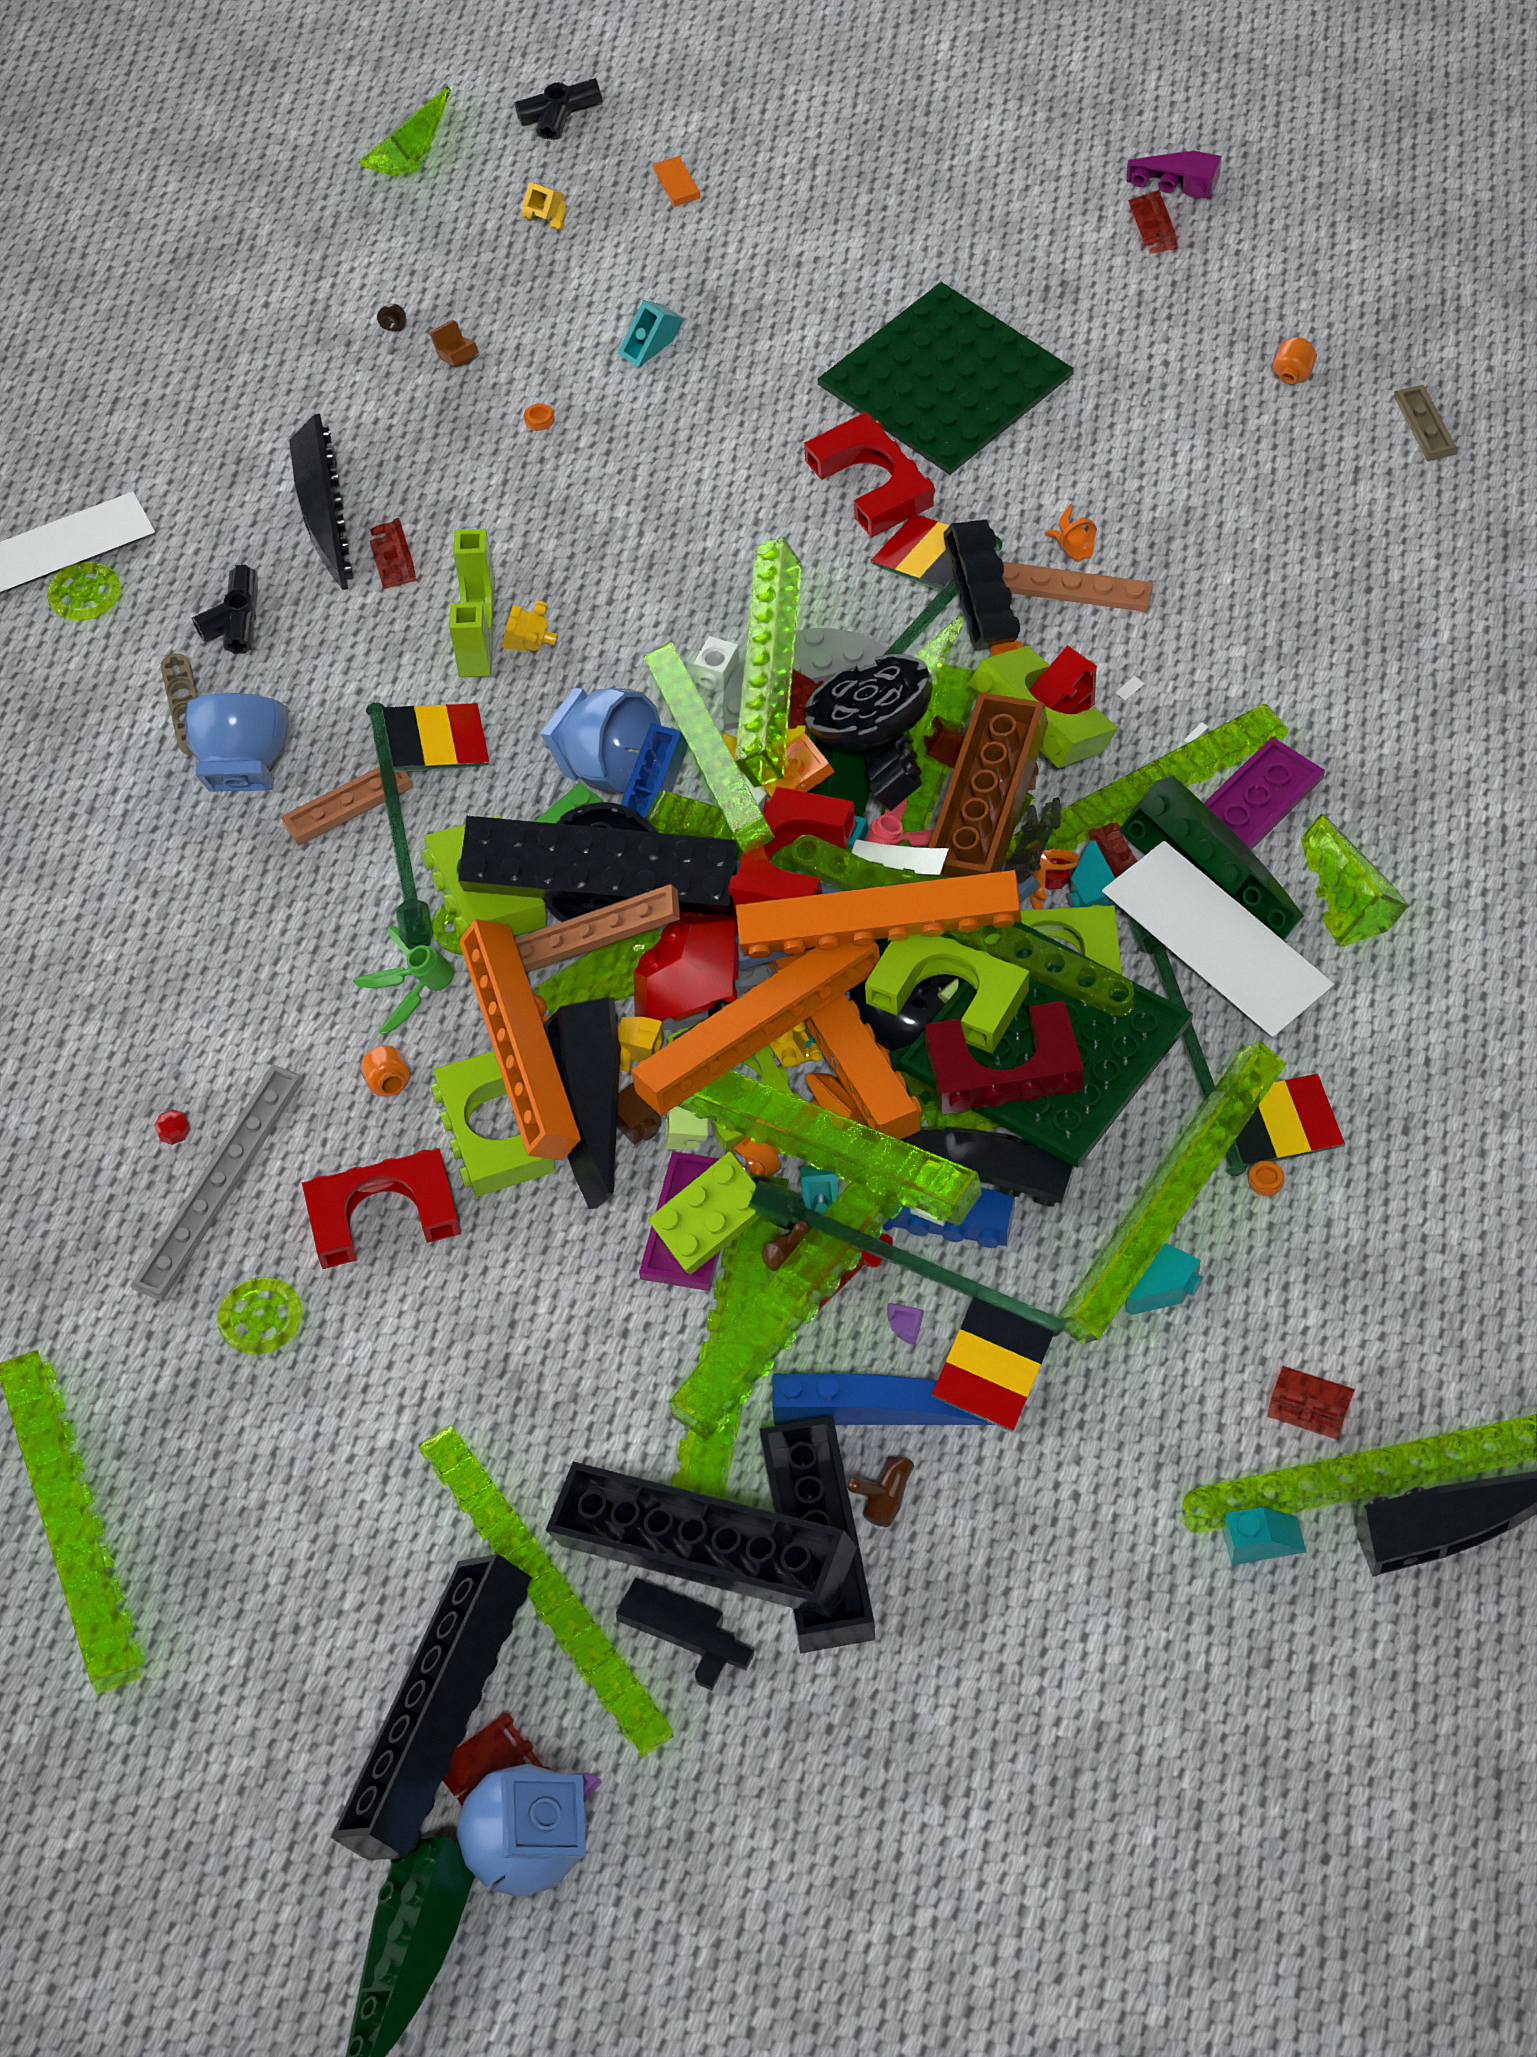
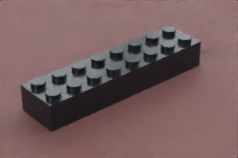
[458,815,739,916]
[546,1461,857,1618]
[331,1554,532,1860]

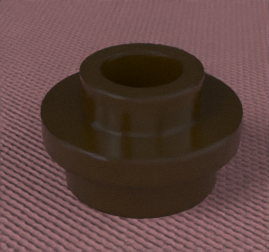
[377,304,407,331]

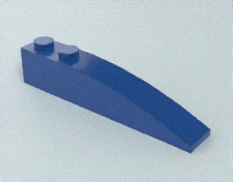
[621,723,689,829]
[772,1373,994,1425]

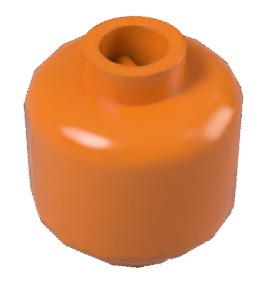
[1273,337,1317,384]
[360,1045,410,1097]

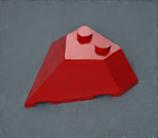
[633,914,739,1023]

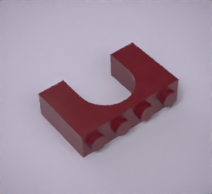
[925,1001,1084,1114]

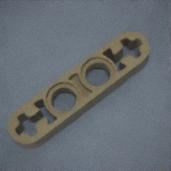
[161,653,197,755]

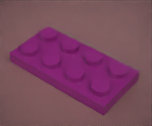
[1204,736,1325,850]
[639,1151,741,1291]

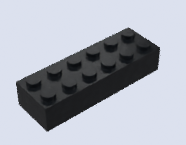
[759,1416,876,1654]

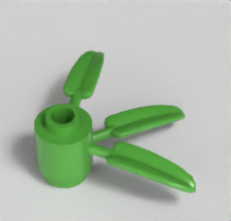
[353,926,454,1034]

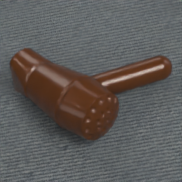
[762,1220,824,1272]
[847,1456,915,1527]

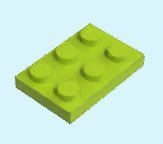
[647,1151,773,1275]

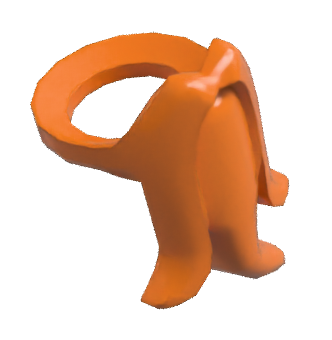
[1045,504,1097,562]
[1029,842,1079,910]

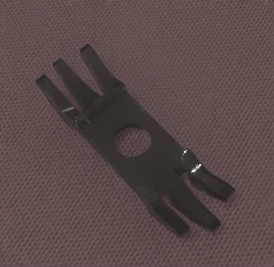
[1004,797,1061,884]

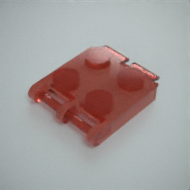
[443,1713,552,1807]

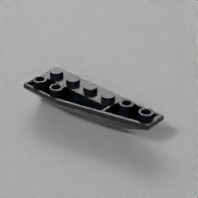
[289,413,353,590]
[544,997,621,1209]
[859,1126,1075,1207]
[1357,1471,1537,1577]

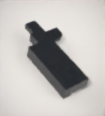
[616,1578,754,1691]

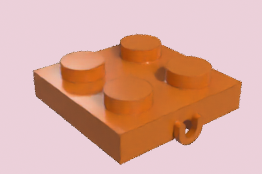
[750,732,835,798]

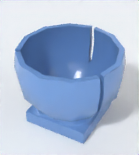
[540,688,662,792]
[184,693,289,792]
[456,1764,588,1897]

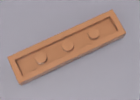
[281,761,413,846]

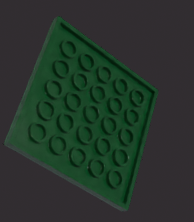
[817,282,1074,475]
[899,922,1193,1168]

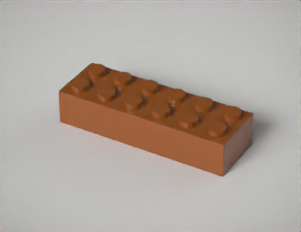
[927,692,1048,881]

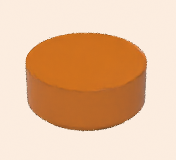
[524,403,555,431]
[1248,1161,1285,1196]

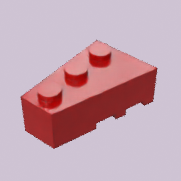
[1028,645,1097,752]

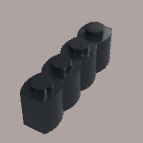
[944,519,1020,650]
[862,731,922,811]

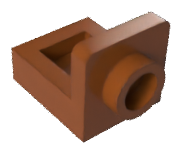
[430,320,479,366]

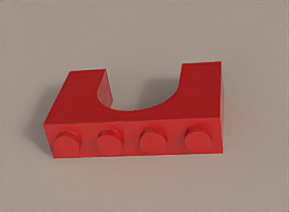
[804,412,936,538]
[729,786,856,910]
[302,1148,461,1269]

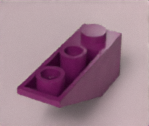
[1126,150,1222,199]

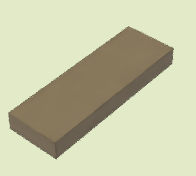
[1394,384,1457,462]

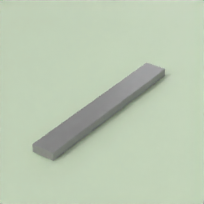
[131,1064,304,1302]

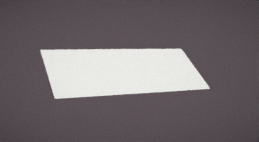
[0,491,155,592]
[1102,841,1334,1037]

